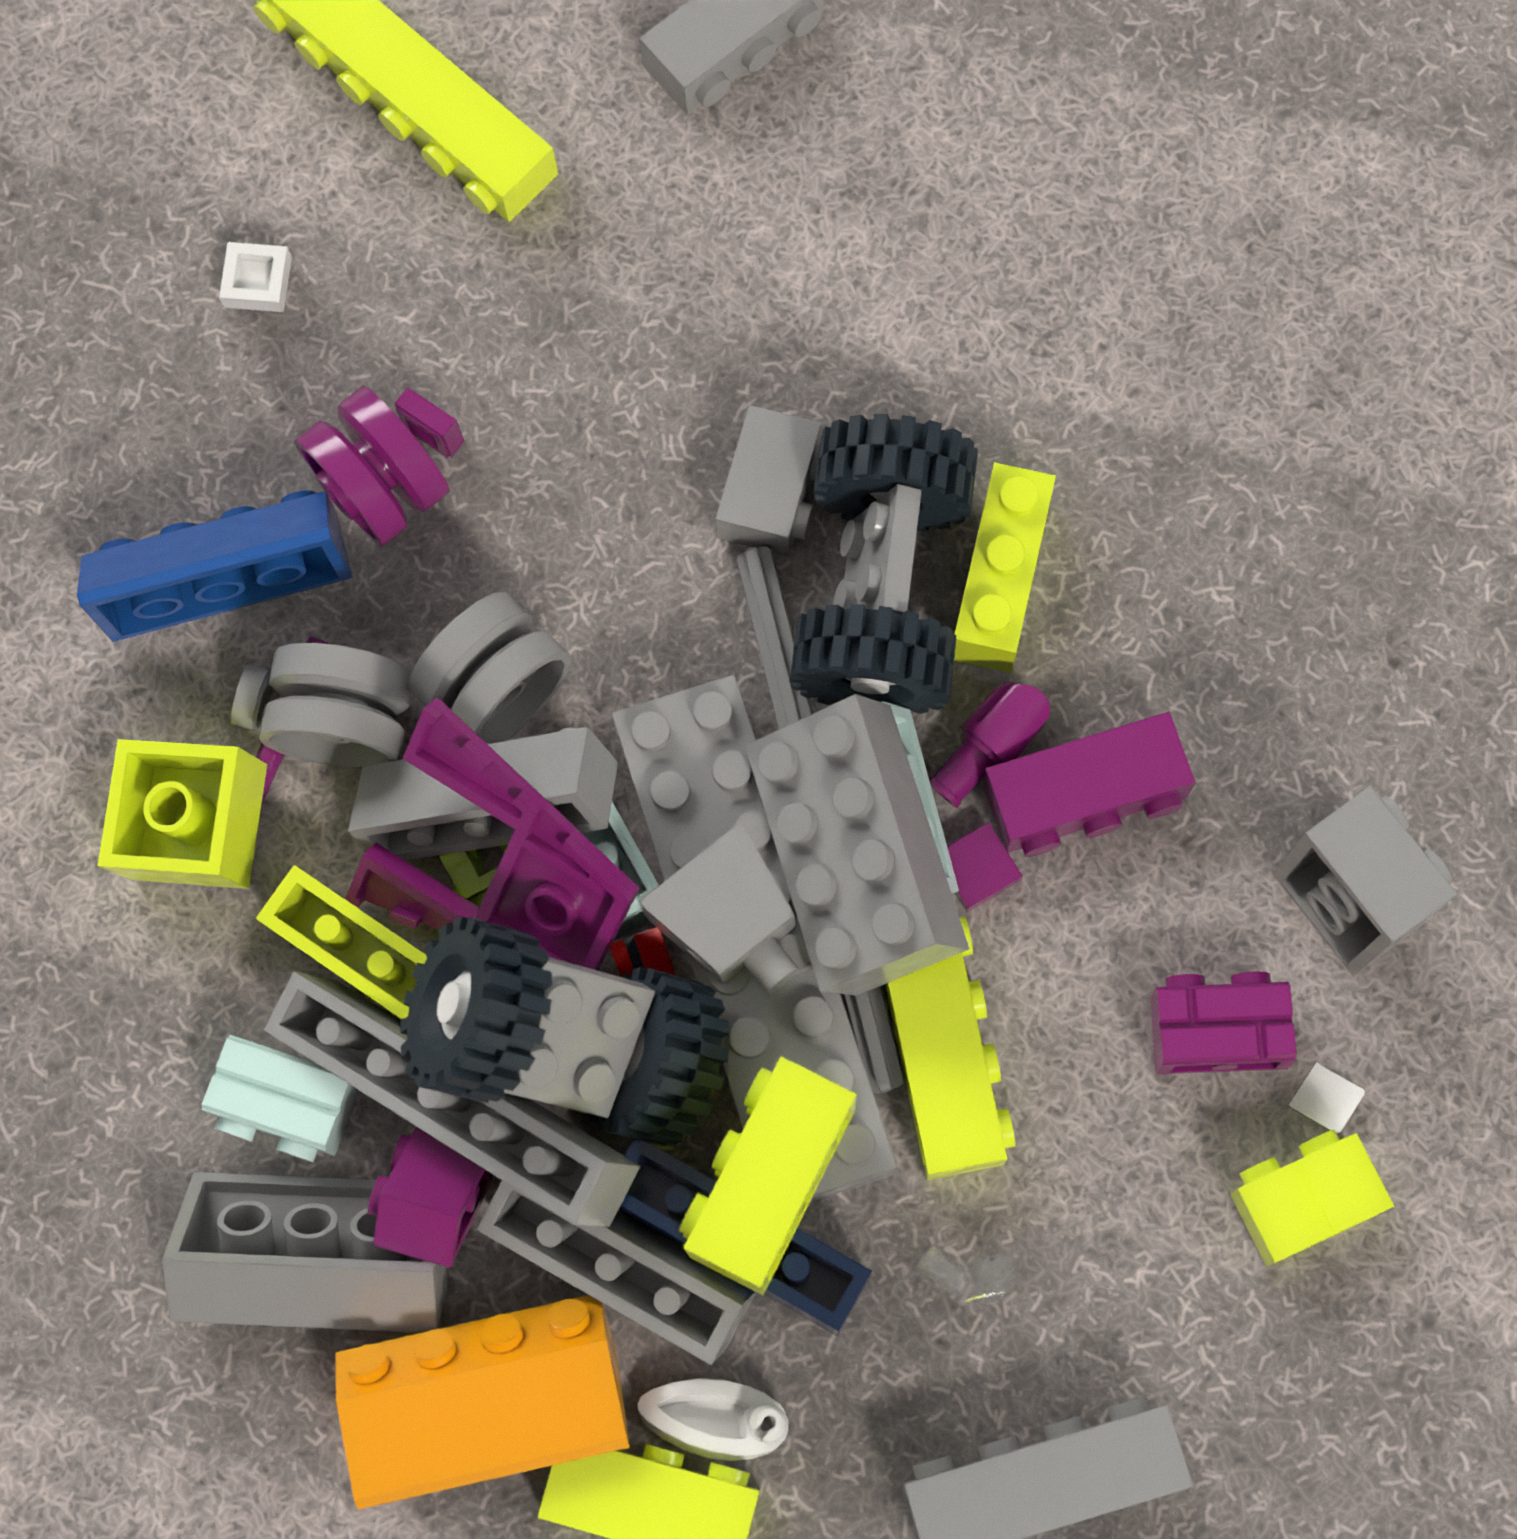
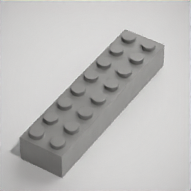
[611,674,897,1202]

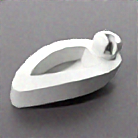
[637,1378,789,1461]

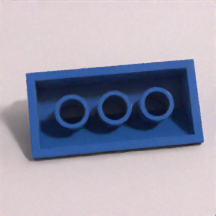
[77,490,353,642]

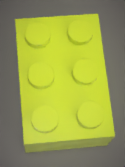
[679,1056,857,1296]

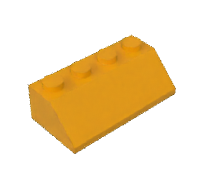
[335,1295,629,1510]

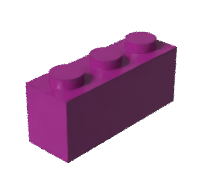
[982,711,1196,857]

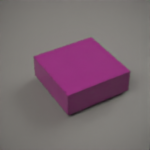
[394,387,464,458]
[947,822,1023,912]

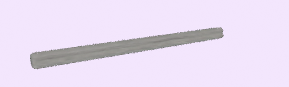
[737,546,906,1094]

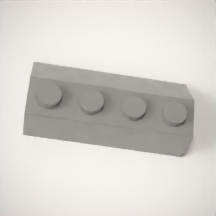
[162,1172,448,1333]

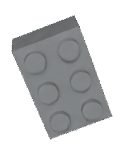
[1273,786,1458,977]

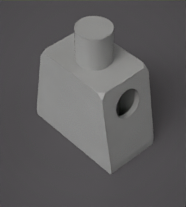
[639,822,799,994]

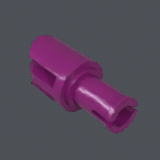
[929,681,1050,808]

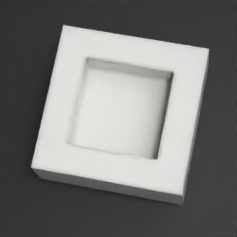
[219,242,292,312]

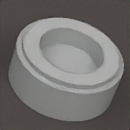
[231,664,272,731]

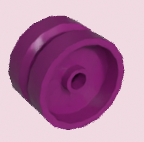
[294,385,450,547]

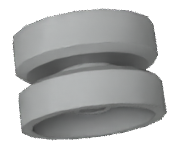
[408,592,572,744]
[258,643,412,769]

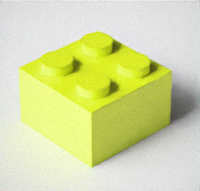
[97,739,267,889]

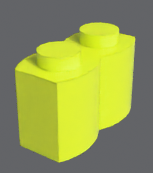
[1230,1129,1395,1267]

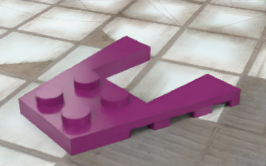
[345,698,640,971]

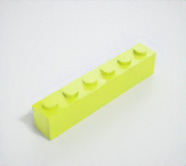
[253,0,558,222]

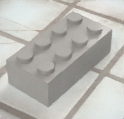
[745,694,969,996]

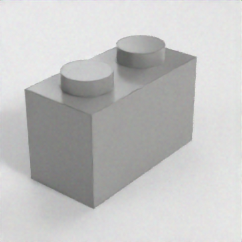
[715,405,821,556]

